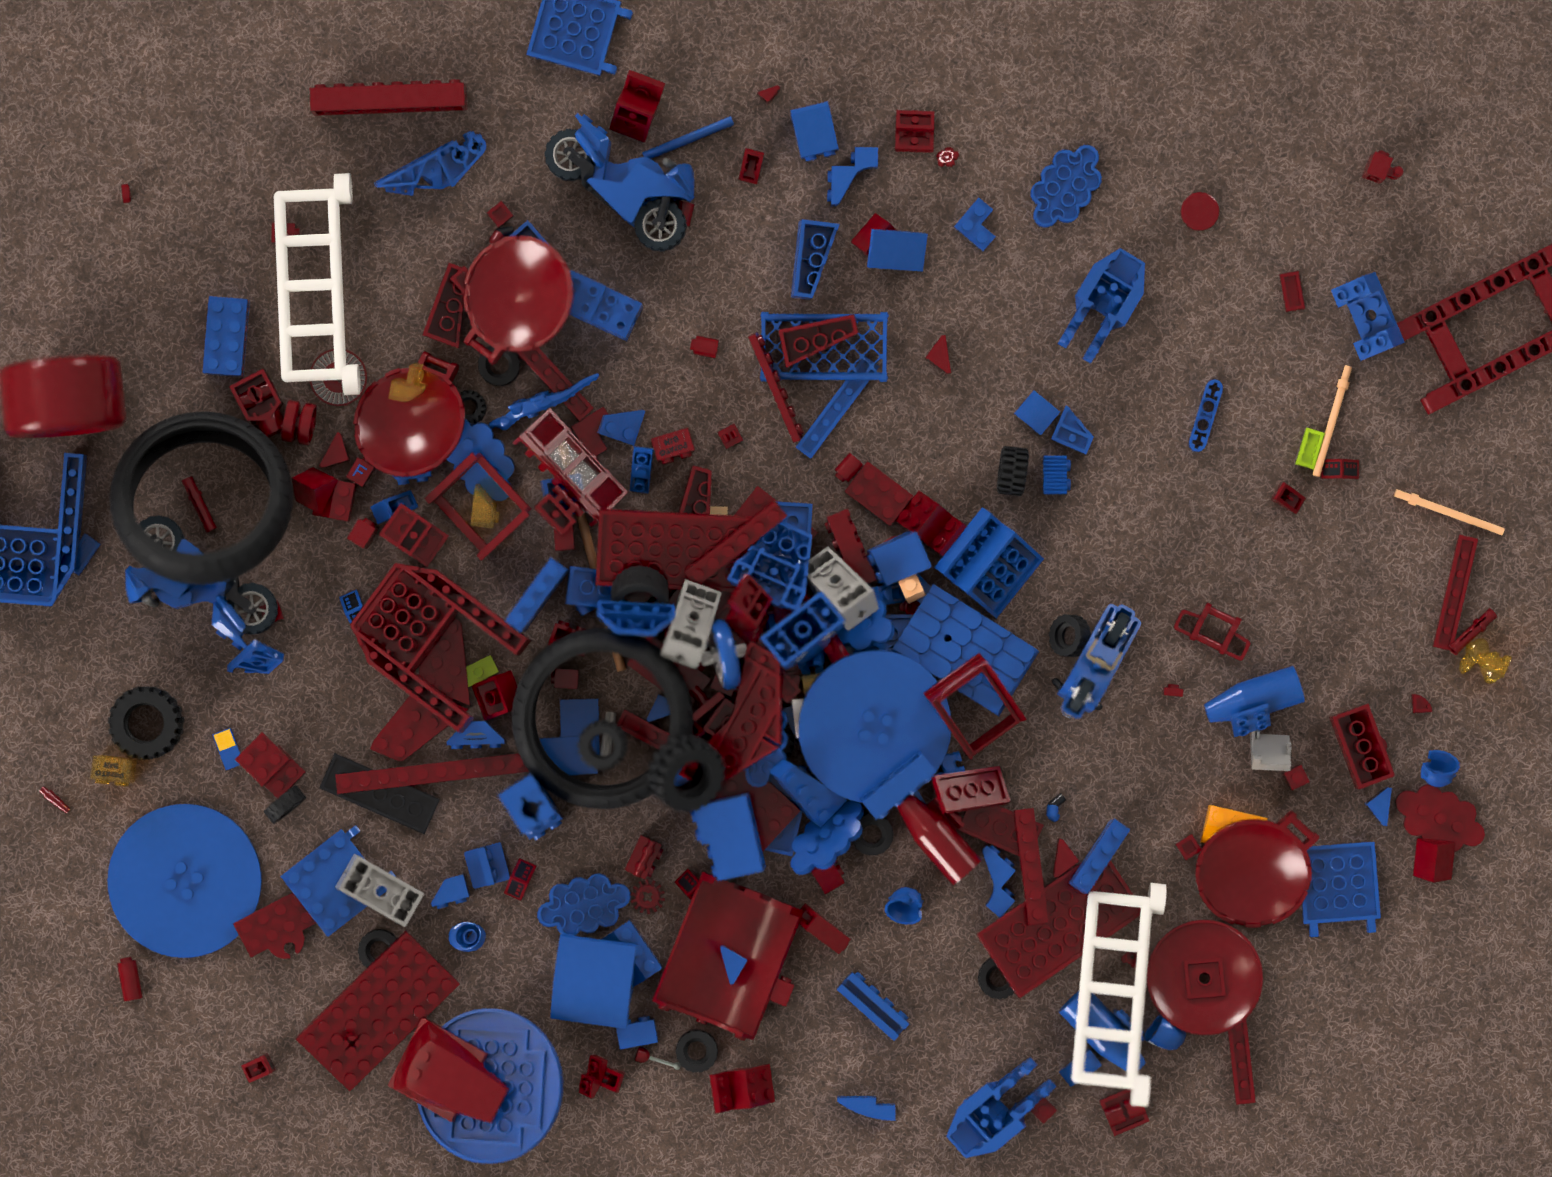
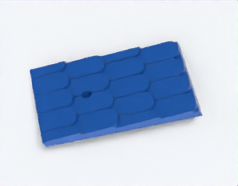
[893,584,1039,716]

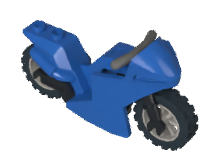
[545,113,695,252]
[125,515,278,651]

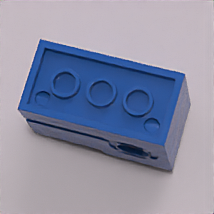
[569,270,643,342]
[498,774,564,840]
[691,792,766,881]

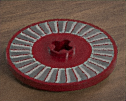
[310,349,367,406]

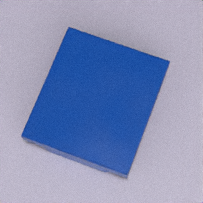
[1014,390,1060,436]

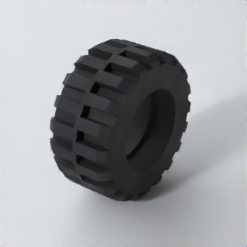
[108,686,184,760]
[648,735,725,812]

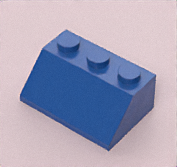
[601,920,663,987]

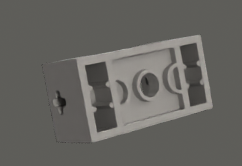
[806,547,879,631]
[660,580,722,669]
[335,854,424,927]

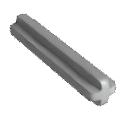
[600,711,616,756]

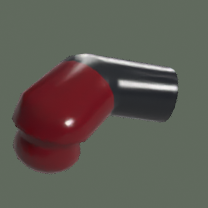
[489,226,514,244]

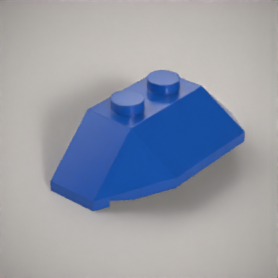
[597,600,675,636]

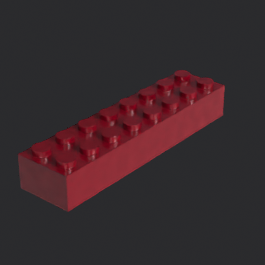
[310,79,467,116]

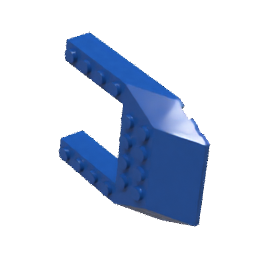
[0,453,87,606]

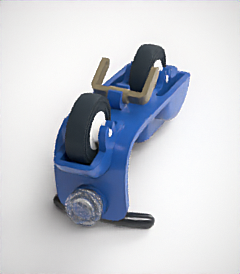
[1052,604,1141,719]

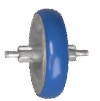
[700,619,747,690]

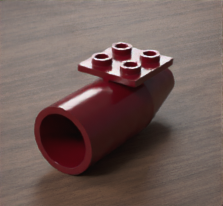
[897,795,981,885]

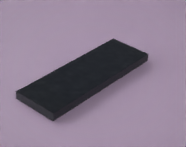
[319,753,440,834]

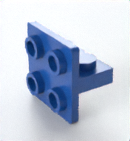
[464,842,510,889]

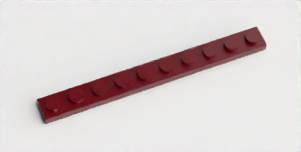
[450,266,594,421]
[335,753,529,794]

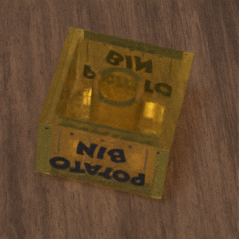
[90,755,137,786]

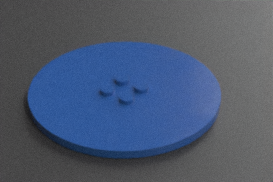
[798,650,951,803]
[107,804,262,958]
[417,1008,563,1164]

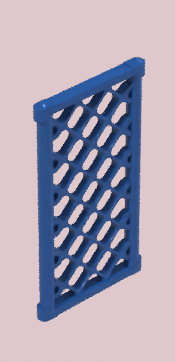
[760,312,889,382]

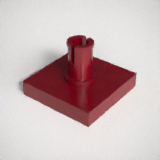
[689,685,725,721]

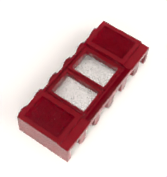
[513,408,628,527]

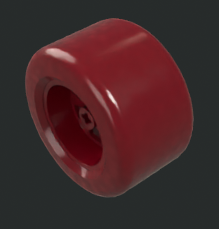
[0,355,126,438]

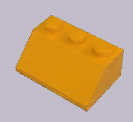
[1200,805,1267,843]

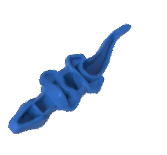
[488,373,599,430]

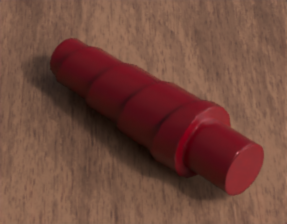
[39,786,70,814]

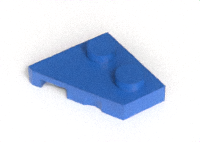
[1051,406,1094,455]
[597,410,645,446]

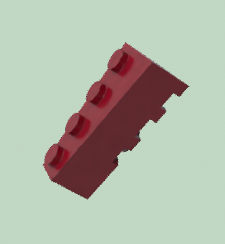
[422,263,464,349]
[779,314,859,368]
[678,465,712,514]
[824,508,876,584]

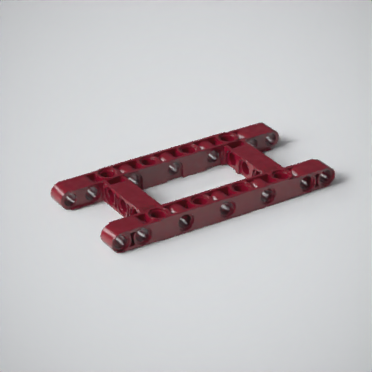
[1397,244,1552,415]

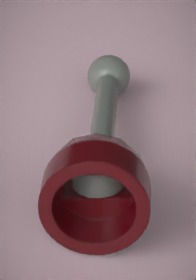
[635,1047,681,1070]

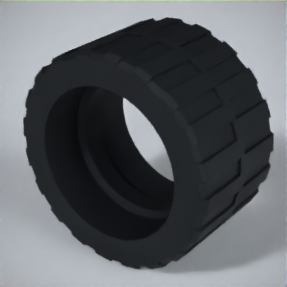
[611,566,669,604]

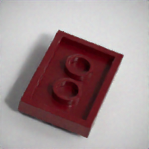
[844,461,913,526]

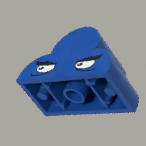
[760,591,845,669]

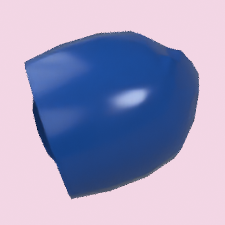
[1144,1014,1186,1050]

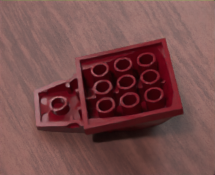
[388,1017,509,1123]

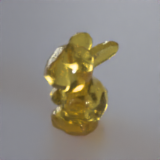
[1459,638,1512,684]

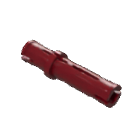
[181,476,217,533]
[1448,608,1497,655]

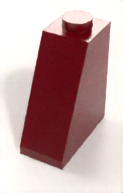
[799,903,851,954]

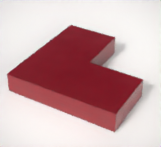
[571,406,608,456]

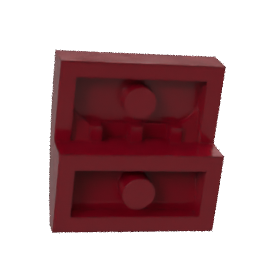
[895,110,935,153]

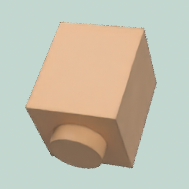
[898,574,926,603]

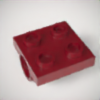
[1099,1088,1150,1136]

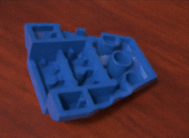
[727,521,812,611]

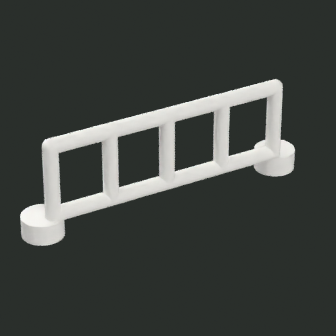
[274,173,361,396]
[1072,883,1166,1107]

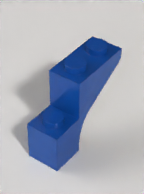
[827,147,878,206]
[982,845,1016,918]

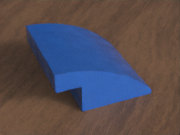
[934,507,1044,619]
[550,934,637,1029]

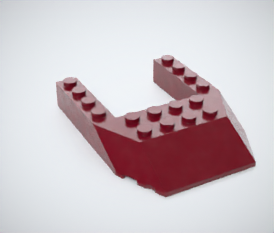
[350,563,532,733]

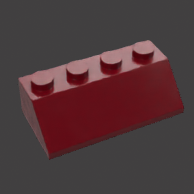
[1329,704,1395,789]

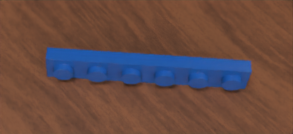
[795,356,879,459]

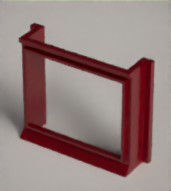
[424,452,532,561]
[923,653,1027,760]

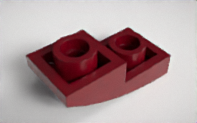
[579,1055,608,1098]

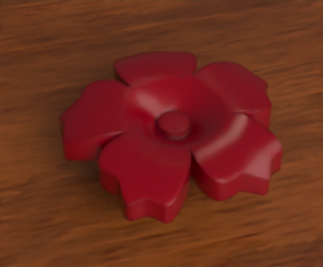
[936,147,960,167]

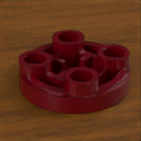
[1181,192,1219,231]

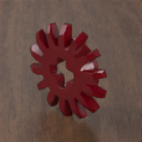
[631,879,665,914]

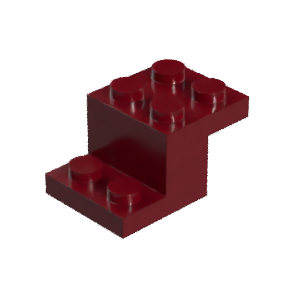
[609,70,666,143]
[895,491,967,556]
[379,503,449,567]
[725,573,773,645]
[235,732,306,798]
[710,1064,775,1113]

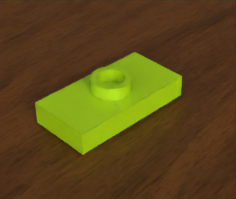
[1295,428,1325,470]
[466,655,499,687]

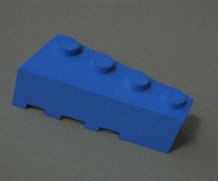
[791,219,840,300]
[769,758,847,827]

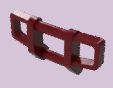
[1173,602,1251,661]

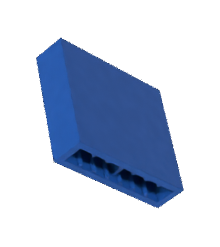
[505,558,569,633]

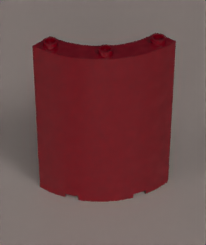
[652,872,804,1041]

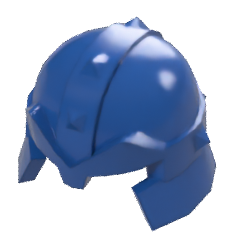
[1421,750,1460,787]
[884,887,924,925]

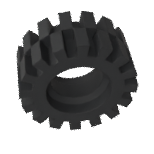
[459,390,486,425]

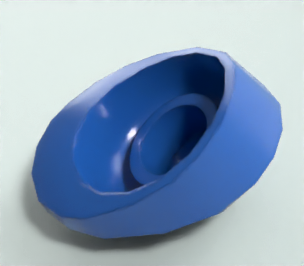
[449,922,486,952]

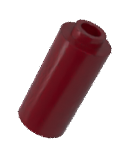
[117,957,143,1001]

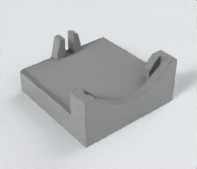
[1250,730,1291,771]

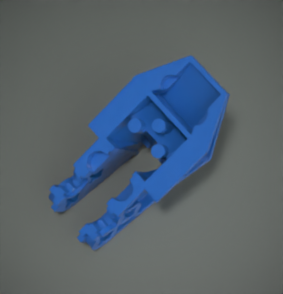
[374,131,486,196]
[1058,248,1145,364]
[946,1057,1056,1158]

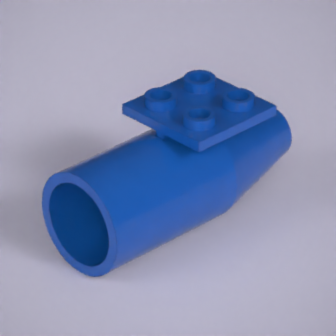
[1204,666,1305,737]
[1058,991,1146,1072]

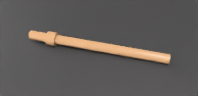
[1312,365,1352,477]
[1394,489,1505,535]

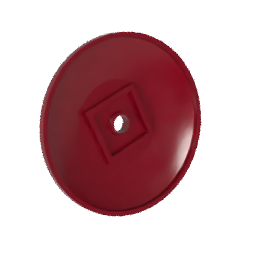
[1147,920,1263,1035]

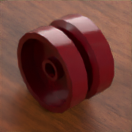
[282,400,317,446]

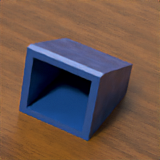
[790,101,839,162]
[867,531,932,586]

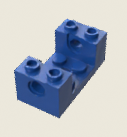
[1331,272,1405,361]

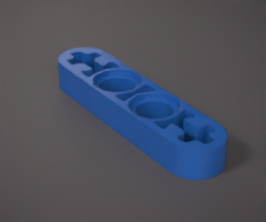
[1188,379,1223,452]

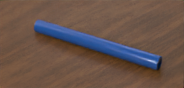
[642,116,734,159]

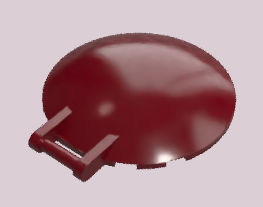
[463,235,573,365]
[353,351,465,477]
[1195,810,1320,928]

